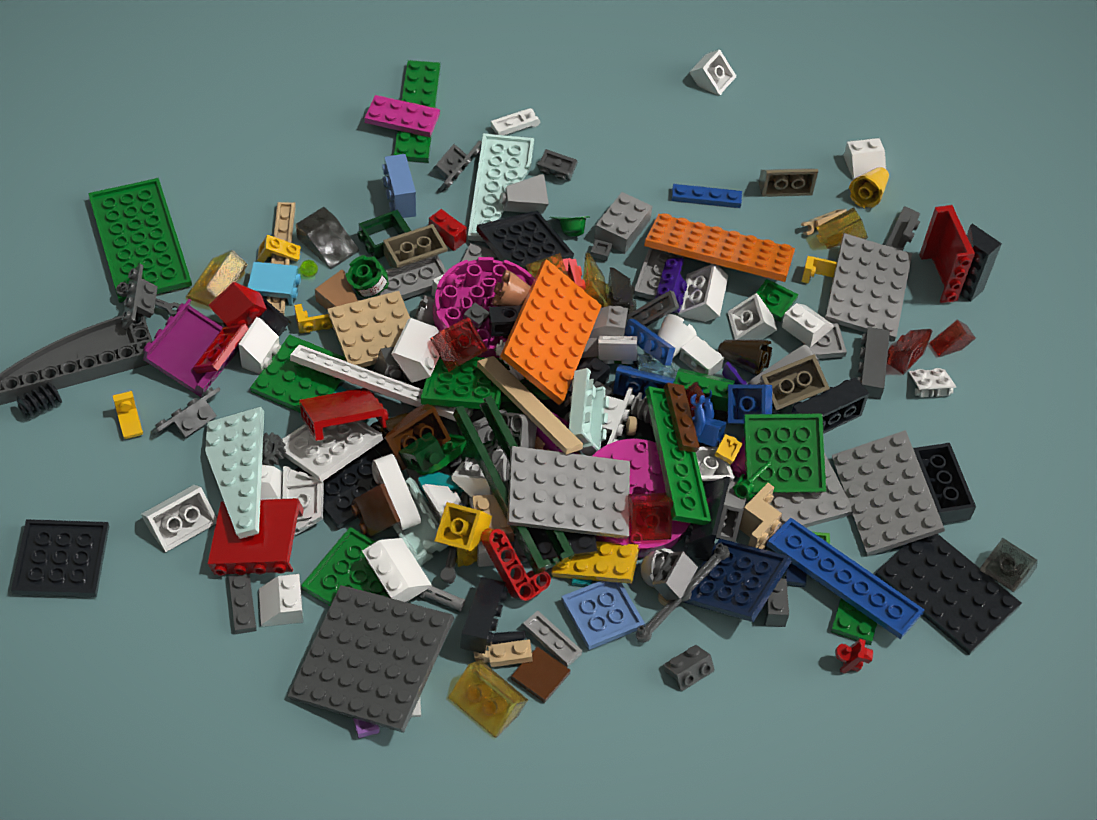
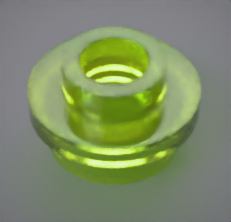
[300,260,318,277]

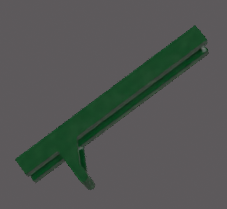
[453,396,575,575]

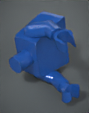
[690,389,727,447]

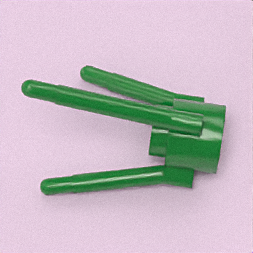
[733,462,771,501]

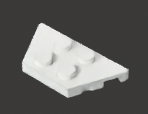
[282,466,324,536]

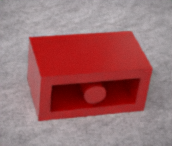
[429,209,467,251]

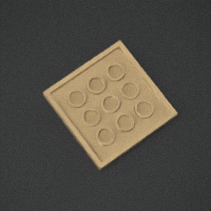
[327,291,410,368]

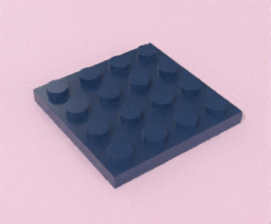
[682,538,791,622]

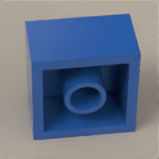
[728,384,772,423]

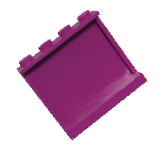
[143,299,244,397]

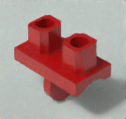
[835,639,873,673]

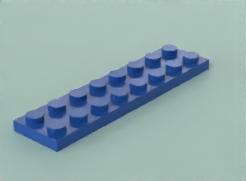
[766,518,924,640]

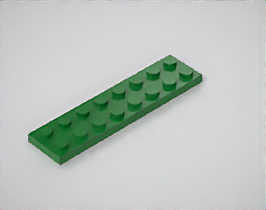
[394,60,441,163]
[645,386,711,525]

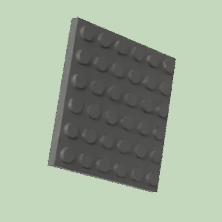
[288,585,454,733]

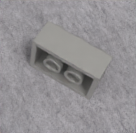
[594,192,653,254]

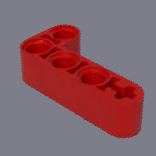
[481,528,551,601]

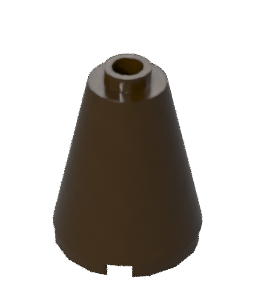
[718,340,772,376]

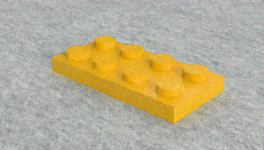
[551,541,639,584]

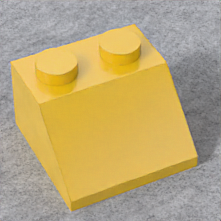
[434,502,492,551]

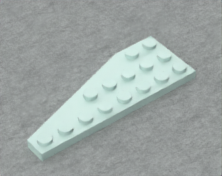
[468,133,534,242]
[205,407,264,539]

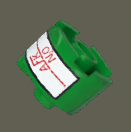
[346,255,389,299]

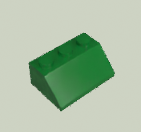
[674,368,735,412]

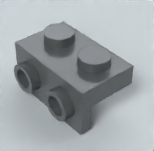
[537,149,578,180]
[663,645,715,691]

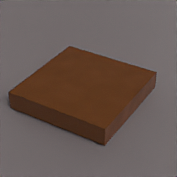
[511,646,571,703]

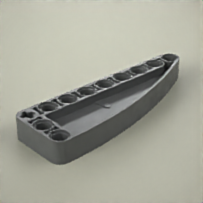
[0,312,153,405]

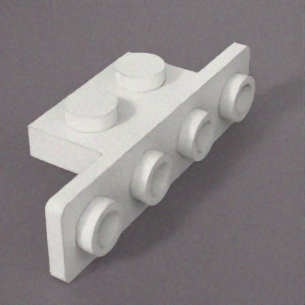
[602,387,635,445]

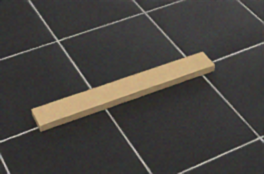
[267,202,296,316]
[477,356,583,455]

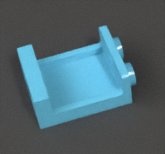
[248,262,301,305]

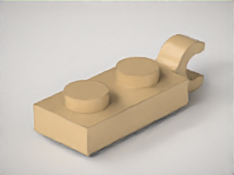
[801,209,848,235]
[474,639,533,667]

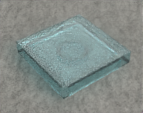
[637,354,677,378]

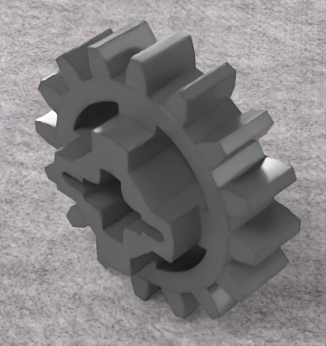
[262,432,286,466]

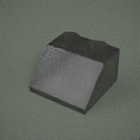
[607,267,637,315]
[979,538,1038,592]

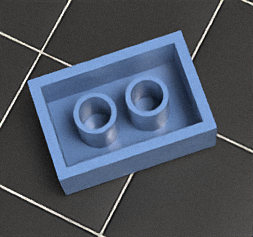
[382,154,416,218]

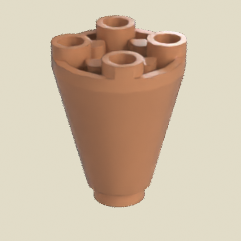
[491,270,531,307]

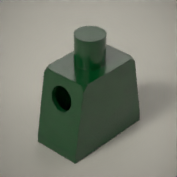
[398,432,446,472]

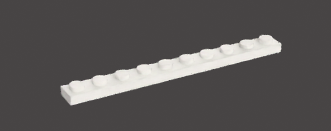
[290,345,473,421]

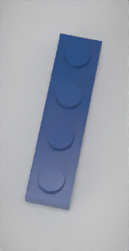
[672,184,742,208]
[624,319,675,366]

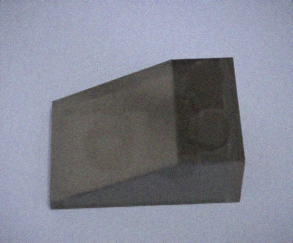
[296,207,359,269]

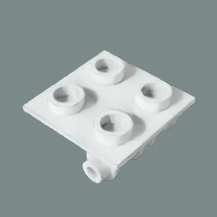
[908,368,956,398]

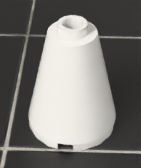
[649,314,697,366]

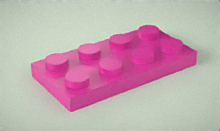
[365,95,440,137]

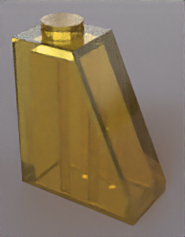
[816,207,868,249]

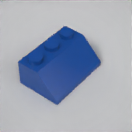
[613,365,676,400]

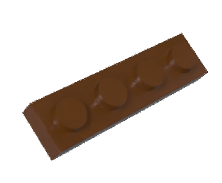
[664,382,700,452]

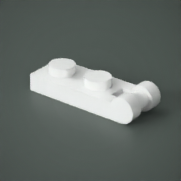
[491,108,540,135]

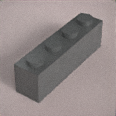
[857,327,890,399]

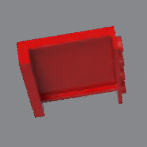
[919,205,975,303]
[299,388,388,441]
[208,498,304,576]

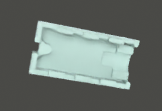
[568,368,609,456]
[393,478,449,566]

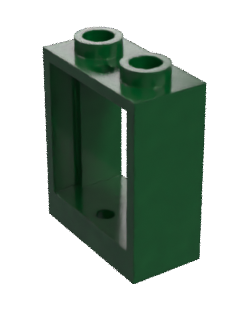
[357,210,411,259]

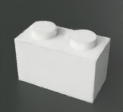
[679,336,724,376]

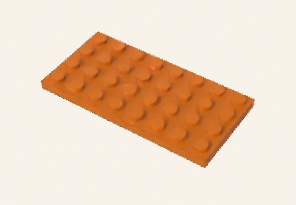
[644,213,795,282]
[500,259,602,405]

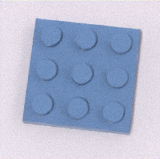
[561,581,645,650]

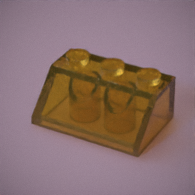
[186,250,248,306]
[448,661,528,738]

